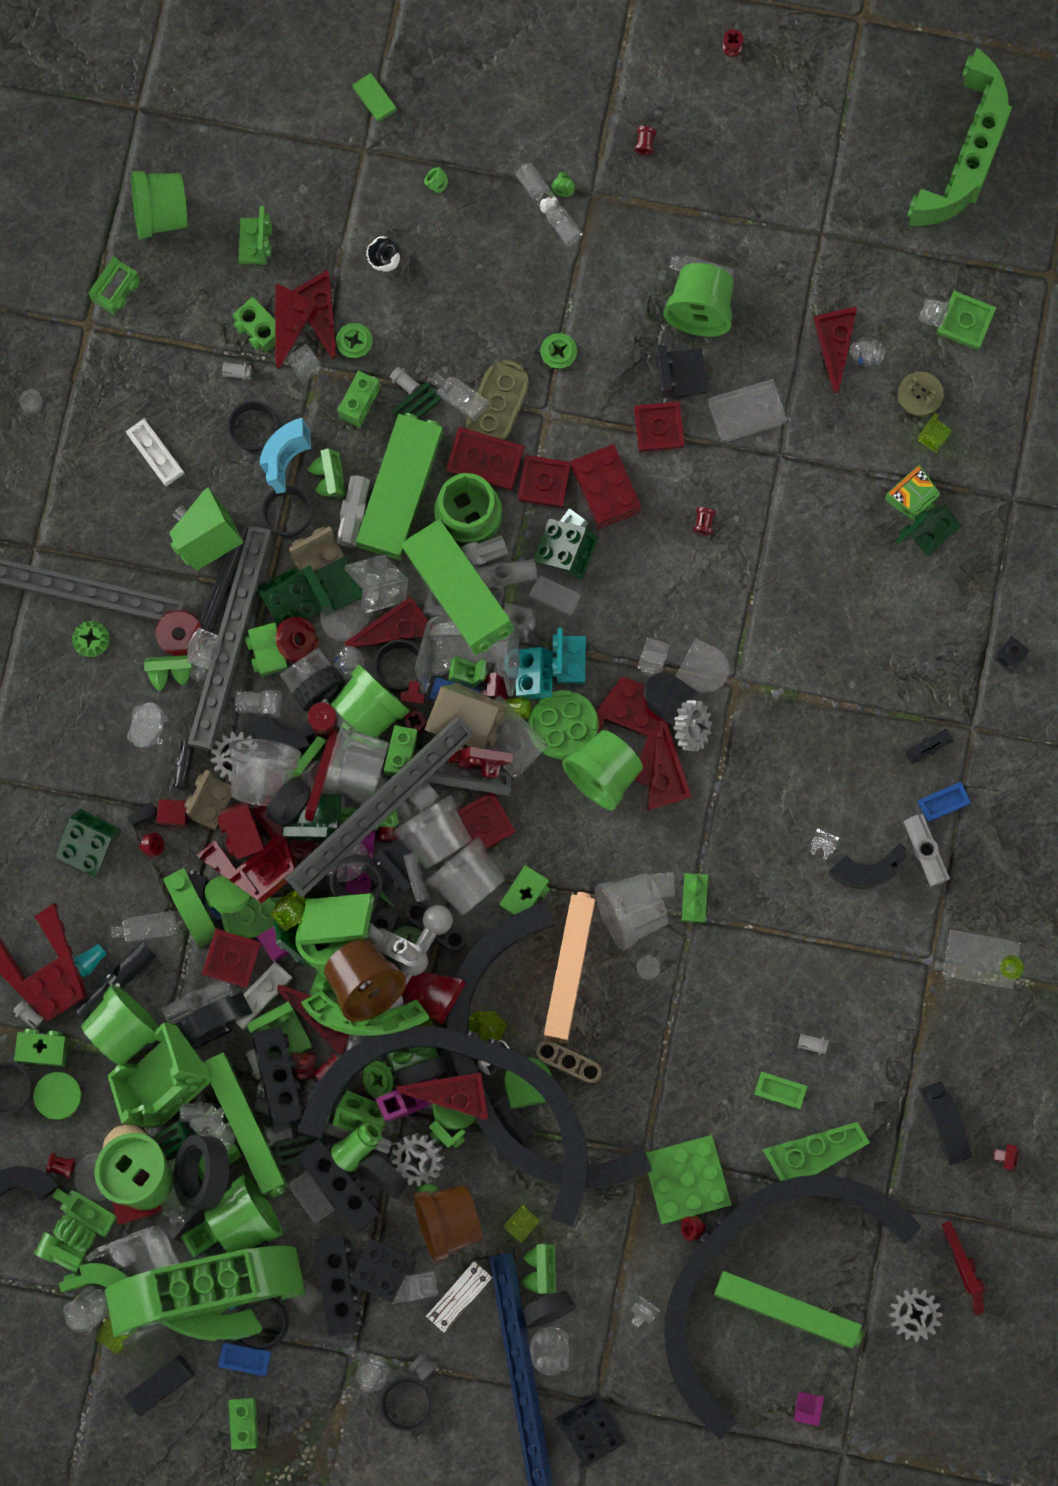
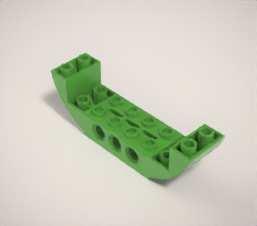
[907,48,1012,226]
[105,1246,306,1338]

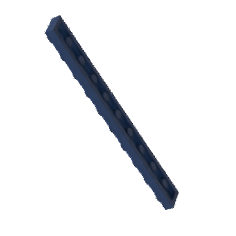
[489,1253,553,1486]

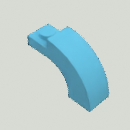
[260,418,311,494]

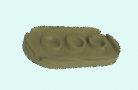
[466,360,529,440]

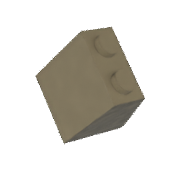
[425,683,506,749]

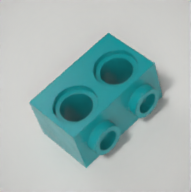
[515,647,553,700]

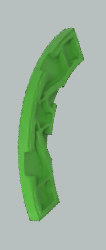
[301,991,429,1036]
[162,1308,262,1341]

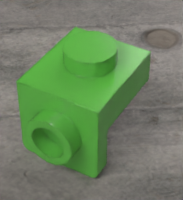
[448,656,487,688]
[429,1120,467,1149]
[180,1219,218,1258]

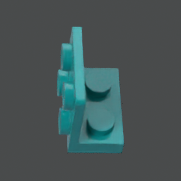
[552,628,586,684]

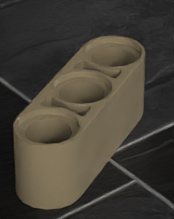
[537,1041,601,1085]

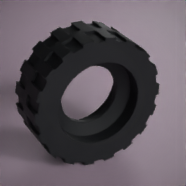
[292,665,345,712]

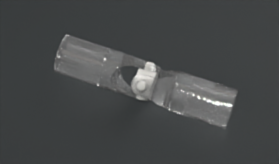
[515,163,583,246]

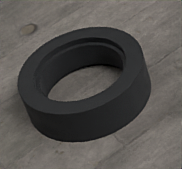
[174,1135,229,1210]

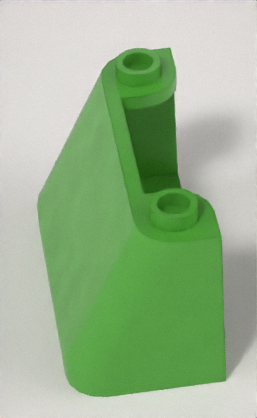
[107,1023,211,1128]

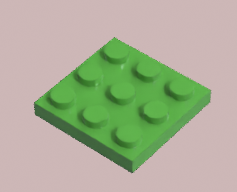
[646,1135,731,1224]

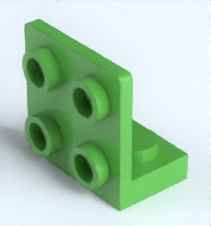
[239,206,272,265]
[246,1002,312,1060]

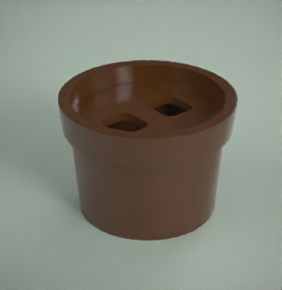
[324,939,406,1022]
[413,1185,482,1263]

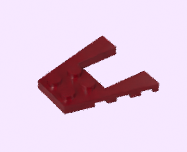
[596,676,662,787]
[197,795,296,904]
[0,903,87,1022]

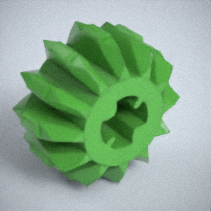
[53,1215,96,1252]

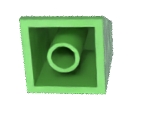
[169,487,244,571]

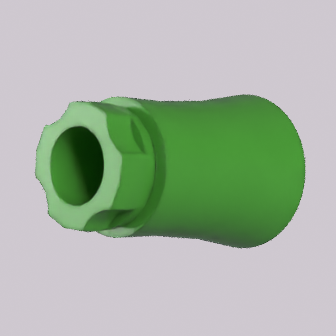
[331,1121,382,1172]

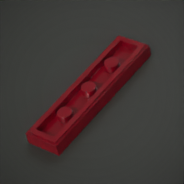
[304,730,340,822]

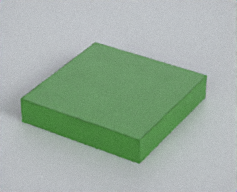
[936,291,996,350]

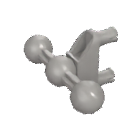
[367,905,453,1013]

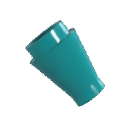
[73,944,107,978]

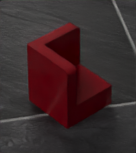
[156,799,188,828]

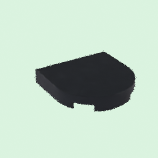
[643,673,697,726]

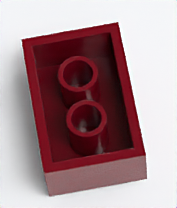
[571,444,641,530]
[217,800,264,859]

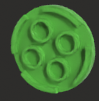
[528,690,599,760]

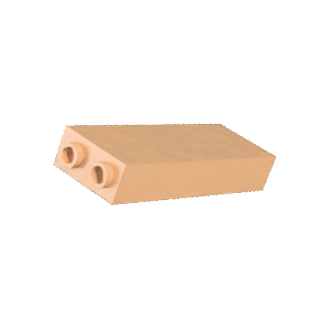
[544,892,595,1045]

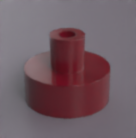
[139,832,164,857]
[681,1216,706,1241]

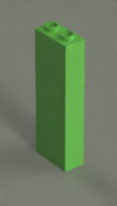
[356,413,443,561]
[401,519,514,655]
[203,1053,288,1199]
[713,1271,864,1349]

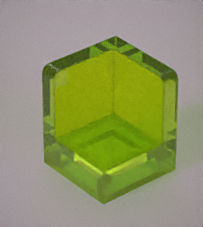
[918,413,952,453]
[270,890,306,931]
[469,1011,507,1041]
[503,1205,539,1244]
[95,1317,131,1354]

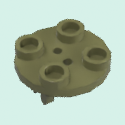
[897,372,943,418]

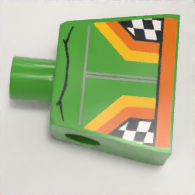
[885,465,940,521]

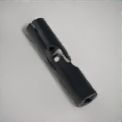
[74,942,156,1021]

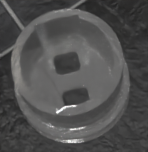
[323,722,389,797]
[230,739,301,806]
[392,795,472,869]
[424,837,505,916]
[595,873,668,951]

